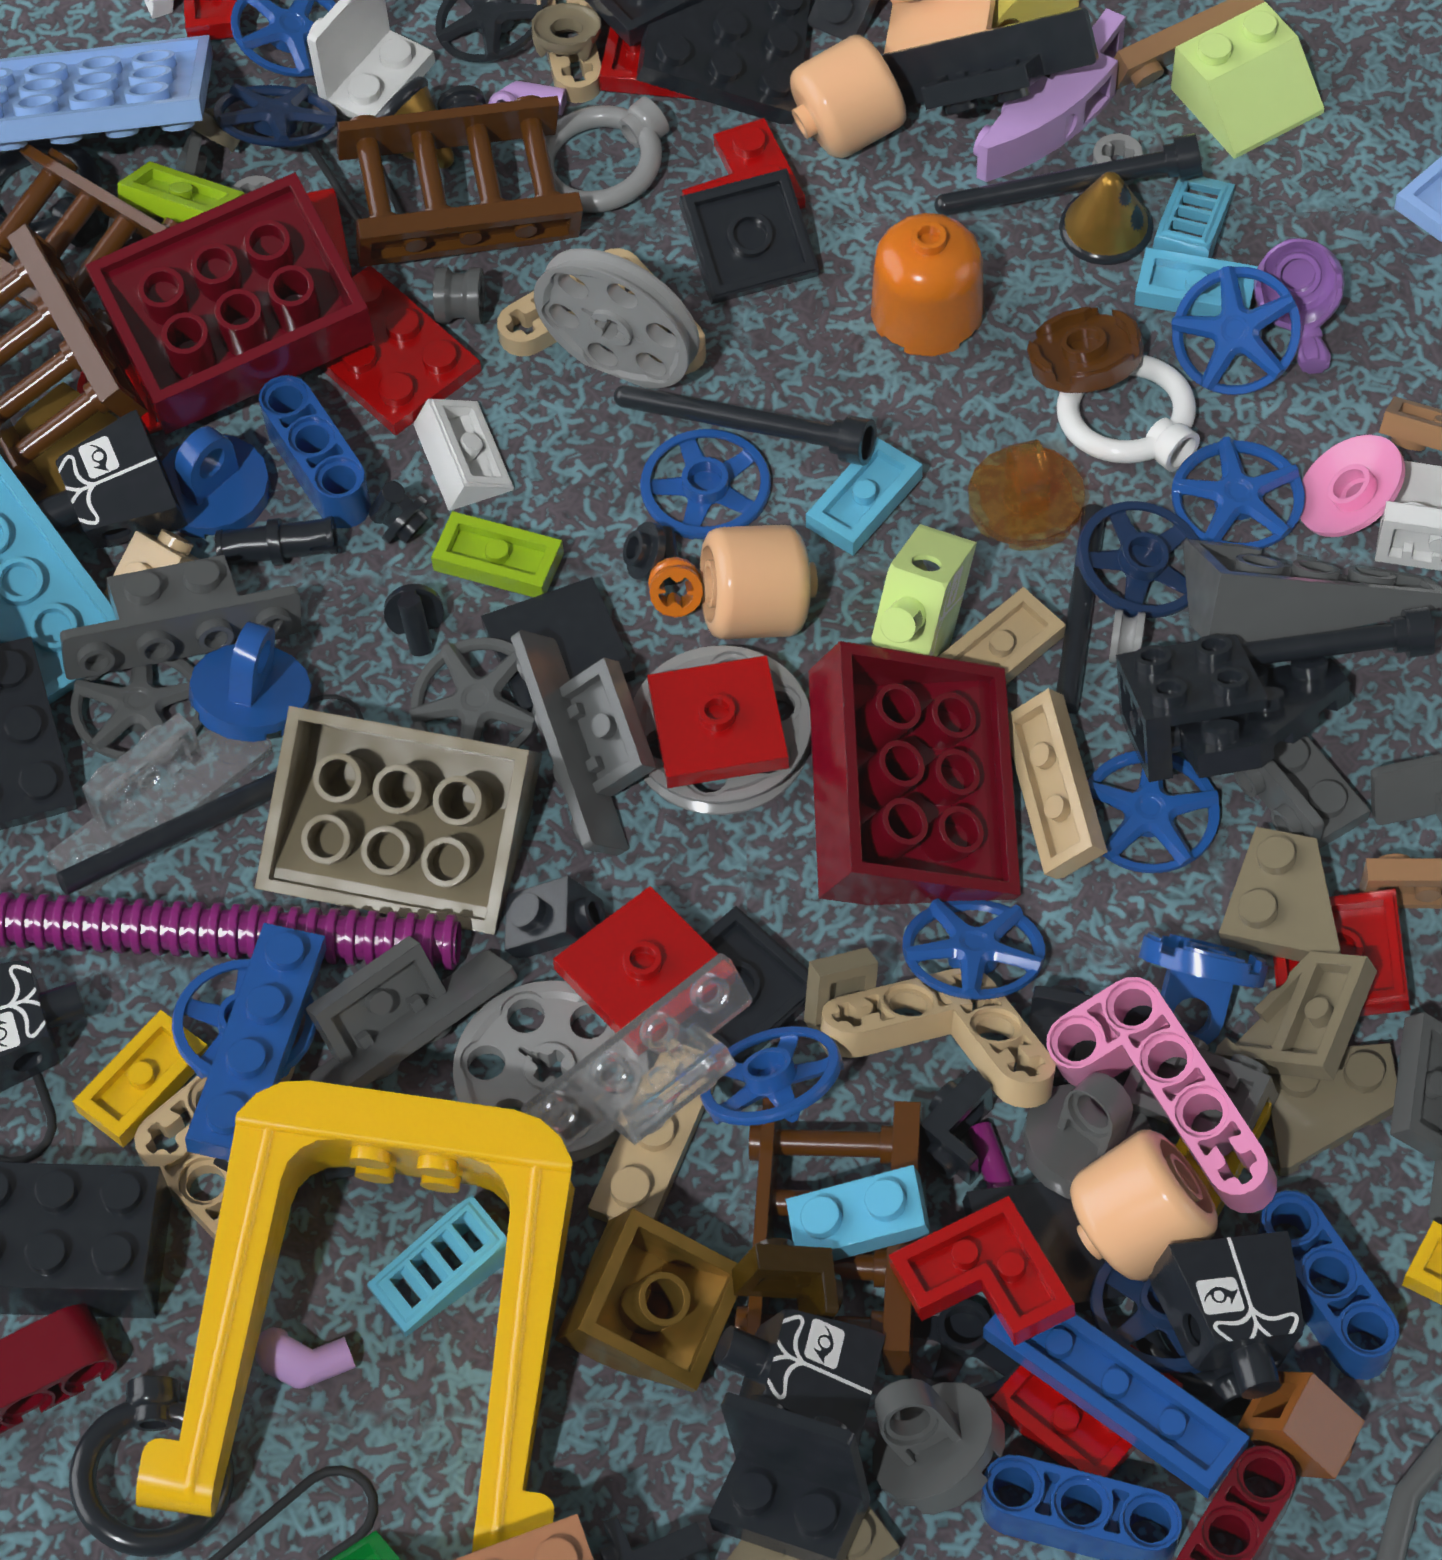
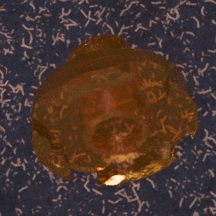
[967,439,1085,551]

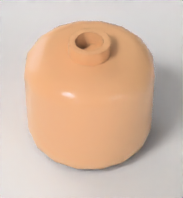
[790,35,906,159]
[700,525,818,639]
[1070,1130,1218,1281]

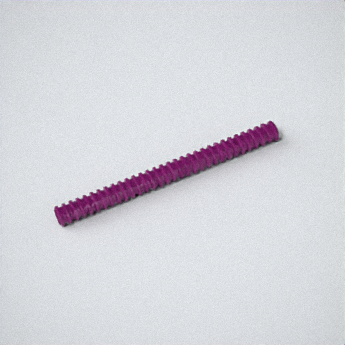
[0,891,462,971]

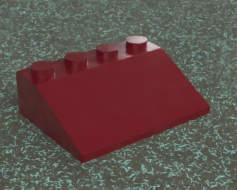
[85,172,375,435]
[808,641,1021,905]

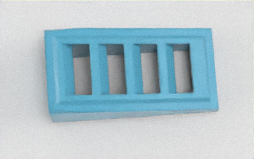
[1153,177,1235,258]
[367,1195,507,1337]

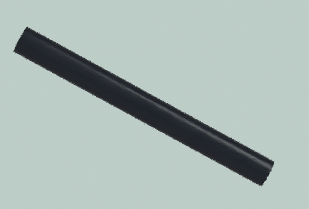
[1056,504,1105,714]
[56,770,277,895]

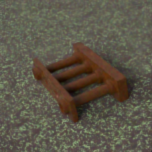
[337,95,583,267]
[0,144,178,370]
[0,224,148,493]
[735,1098,923,1376]

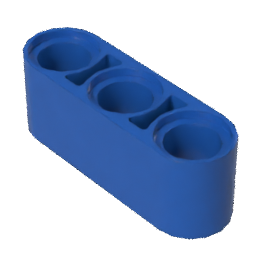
[259,375,371,528]
[1256,1191,1399,1380]
[981,1455,1182,1560]

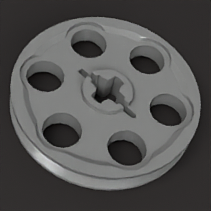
[534,248,700,389]
[633,645,811,815]
[453,980,646,1162]

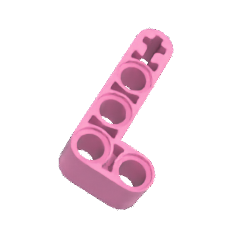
[1047,977,1277,1213]

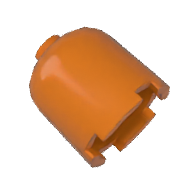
[871,213,984,356]

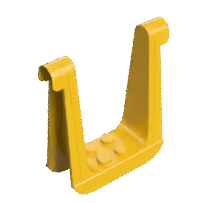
[136,1080,575,1553]

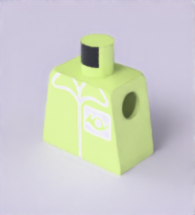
[871,524,977,657]

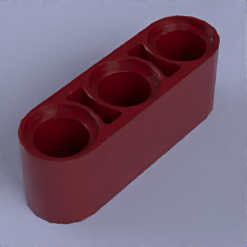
[0,1304,117,1434]
[1176,1446,1296,1560]

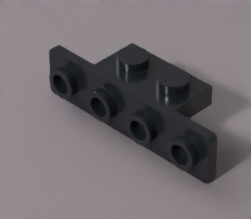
[882,8,1099,114]

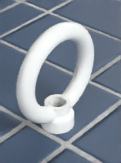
[1056,355,1200,472]

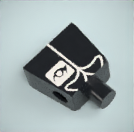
[36,410,188,548]
[0,960,87,1092]
[1149,1231,1304,1399]
[714,1309,885,1449]

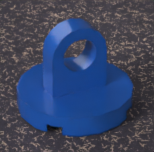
[162,426,270,539]
[189,621,311,742]
[1139,931,1269,1045]

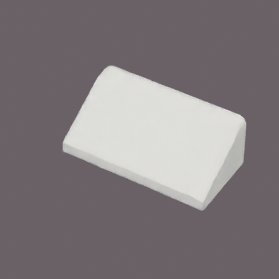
[413,399,514,511]

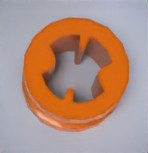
[648,557,703,618]

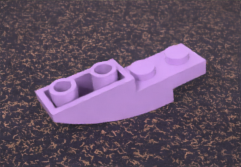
[973,8,1126,182]

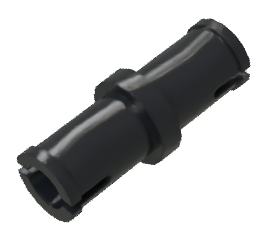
[215,516,338,566]

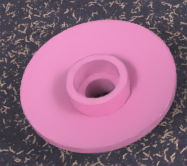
[1300,435,1405,537]

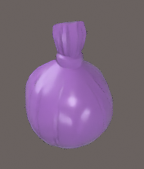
[1254,238,1345,374]

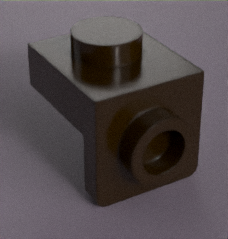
[732,1238,843,1319]

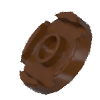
[1027,307,1144,393]

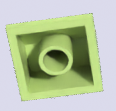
[1171,2,1324,159]

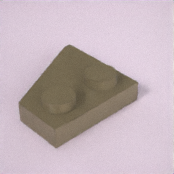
[1219,826,1341,962]
[1214,951,1377,1081]
[1267,1043,1397,1176]

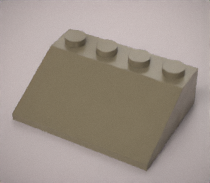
[254,706,542,935]

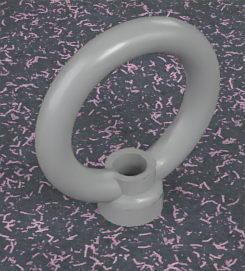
[545,96,669,213]

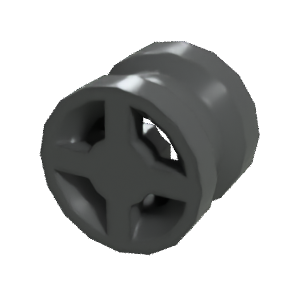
[433,267,485,324]

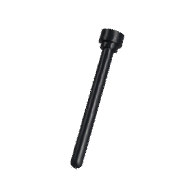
[934,133,1203,216]
[613,385,877,466]
[1241,606,1435,666]

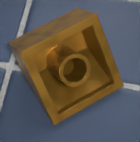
[555,1208,738,1392]

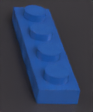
[185,923,327,1161]
[983,1313,1250,1499]

